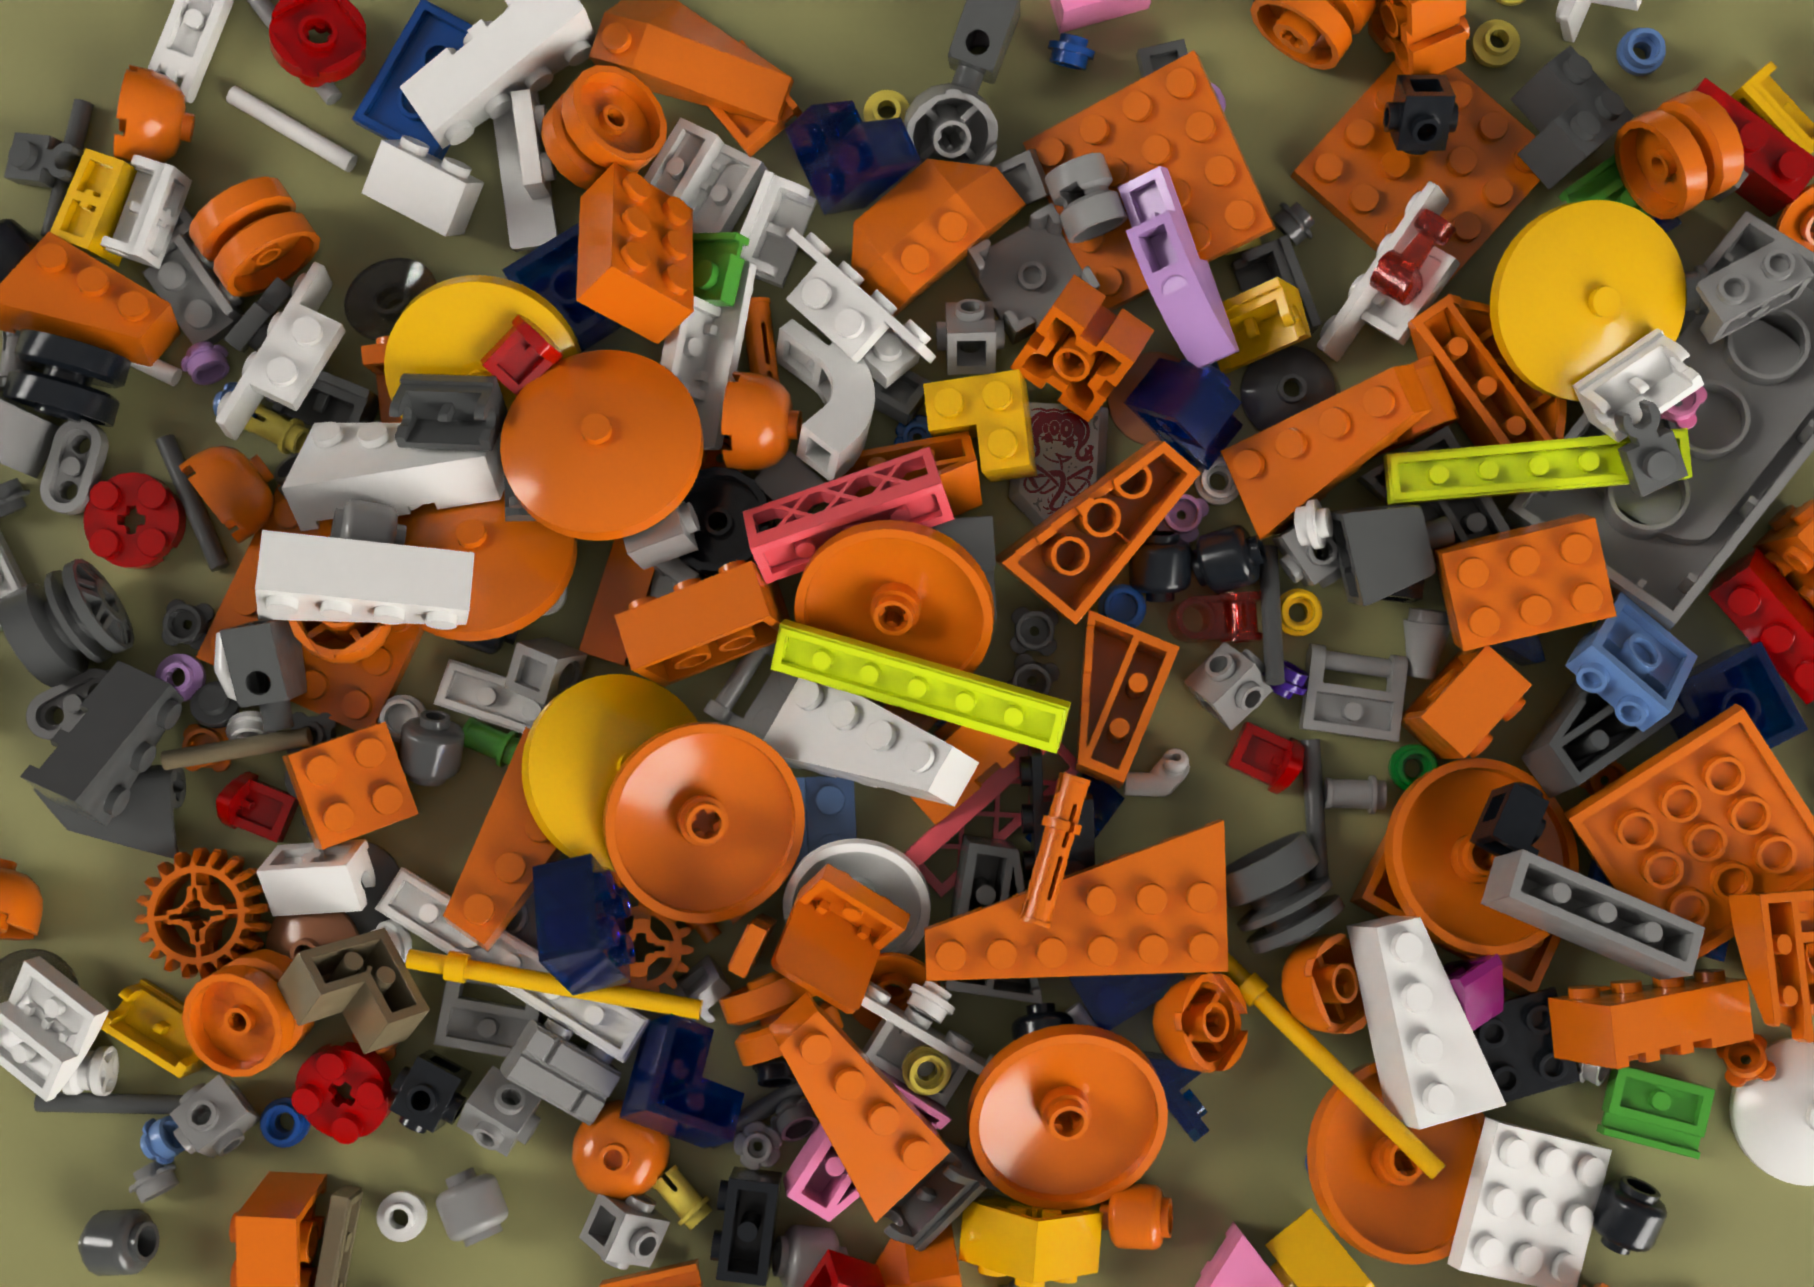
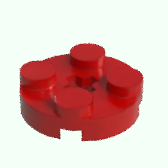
[269,0,366,87]
[83,472,186,569]
[291,1042,395,1144]

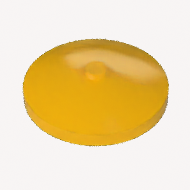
[1490,200,1687,401]
[384,275,582,433]
[522,674,698,872]

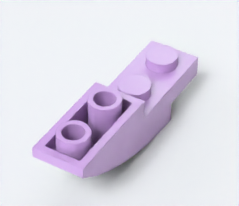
[1118,166,1240,370]

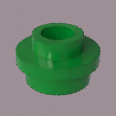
[1388,744,1438,791]

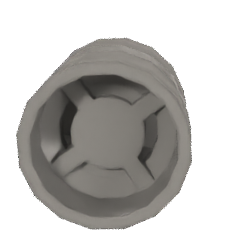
[1045,152,1128,244]

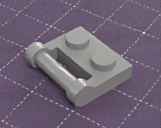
[703,643,798,740]
[1299,643,1408,742]
[434,979,542,1057]

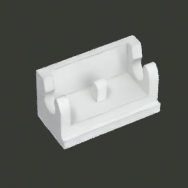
[100,154,192,269]
[740,170,817,289]
[1572,328,1704,443]
[256,839,376,917]

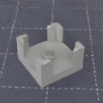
[966,203,1100,345]

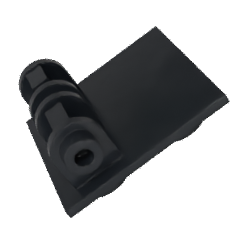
[1473,986,1580,1103]

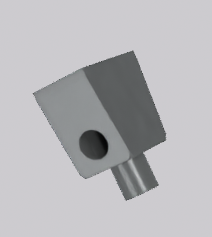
[948,0,1020,93]
[1330,504,1455,606]
[219,620,307,732]

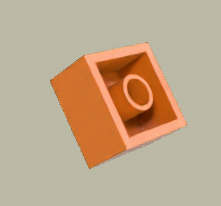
[1401,646,1532,760]
[282,722,419,850]

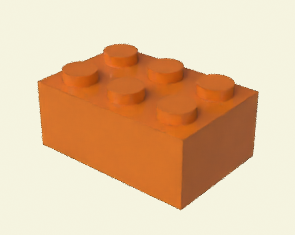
[576,162,694,344]
[1433,513,1617,651]
[614,560,791,687]

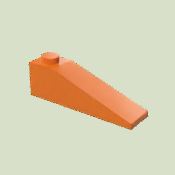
[589,0,794,123]

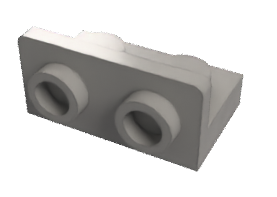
[142,233,245,345]
[1696,236,1814,345]

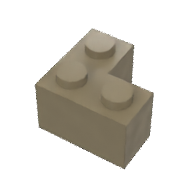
[277,928,430,1054]

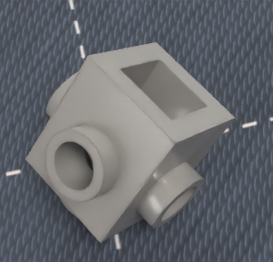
[936,299,1005,375]
[1272,523,1342,588]
[1184,642,1273,731]
[457,1066,541,1157]
[169,1074,261,1158]
[579,1194,670,1270]

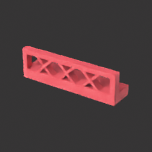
[742,447,954,584]
[903,742,1079,897]

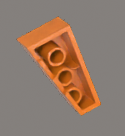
[769,992,951,1223]

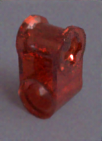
[1167,591,1263,643]

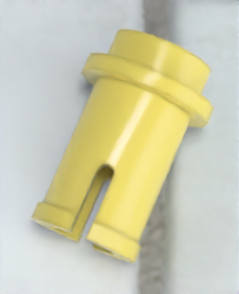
[244,404,310,454]
[652,1164,713,1231]

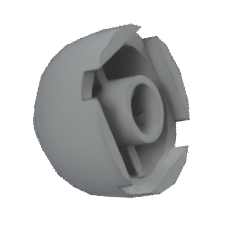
[902,83,999,169]

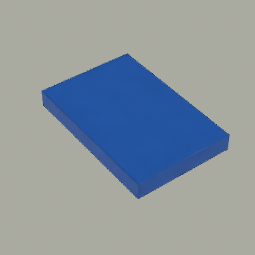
[352,0,473,160]

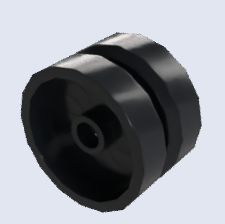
[2,329,131,427]
[679,467,777,580]

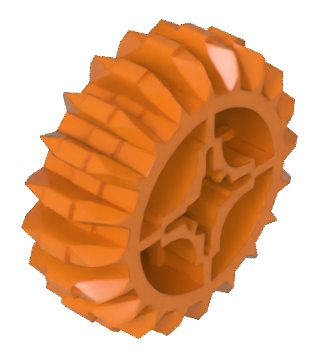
[134,847,271,979]

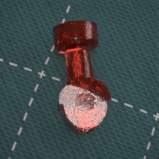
[1370,209,1456,306]

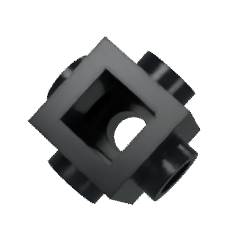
[1383,75,1458,155]
[389,1049,472,1134]

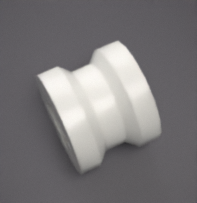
[62,1046,119,1096]

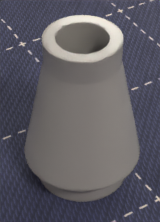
[1403,608,1451,679]

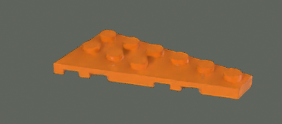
[924,819,1229,981]

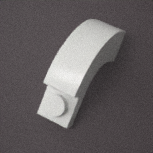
[776,319,875,481]

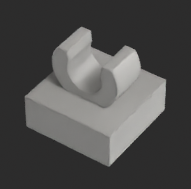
[673,954,731,1023]

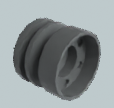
[0,559,135,687]
[1226,831,1345,954]

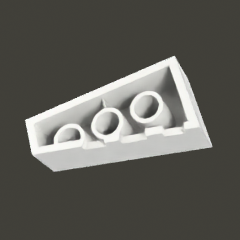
[400,0,596,149]
[281,422,504,531]
[255,530,475,630]
[763,678,979,807]
[1347,915,1506,1130]

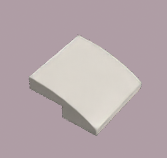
[644,117,768,233]
[0,956,109,1102]

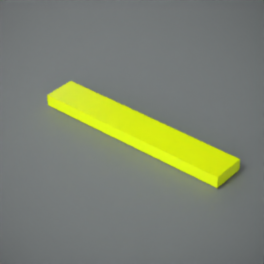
[1383,428,1693,505]
[770,619,1071,754]

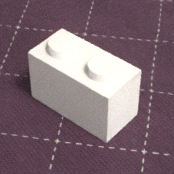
[361,135,484,237]

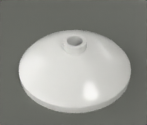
[783,838,931,955]
[1729,1037,1814,1186]

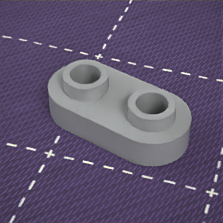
[40,419,109,515]
[26,668,109,740]

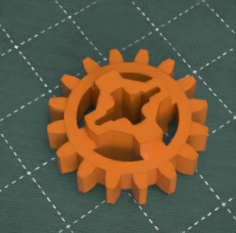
[587,897,694,992]

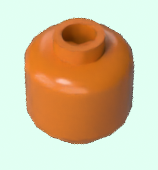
[1099,1184,1173,1250]

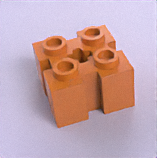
[1368,0,1470,75]
[1010,274,1155,423]

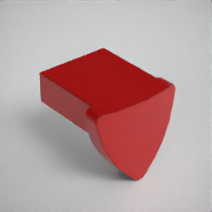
[480,314,563,396]
[1225,722,1304,795]
[216,771,299,843]

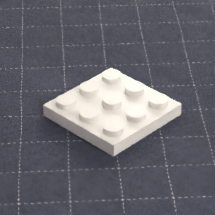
[1447,1117,1612,1287]

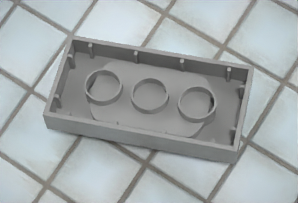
[1504,211,1814,631]

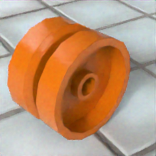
[1250,0,1377,70]
[541,65,667,190]
[1614,91,1744,220]
[189,176,321,297]
[182,949,315,1077]
[718,971,844,1066]

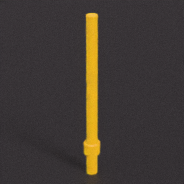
[405,949,703,1020]
[1221,952,1446,1180]

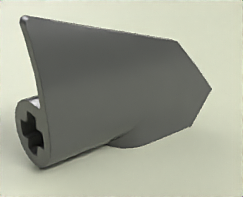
[33,765,186,859]

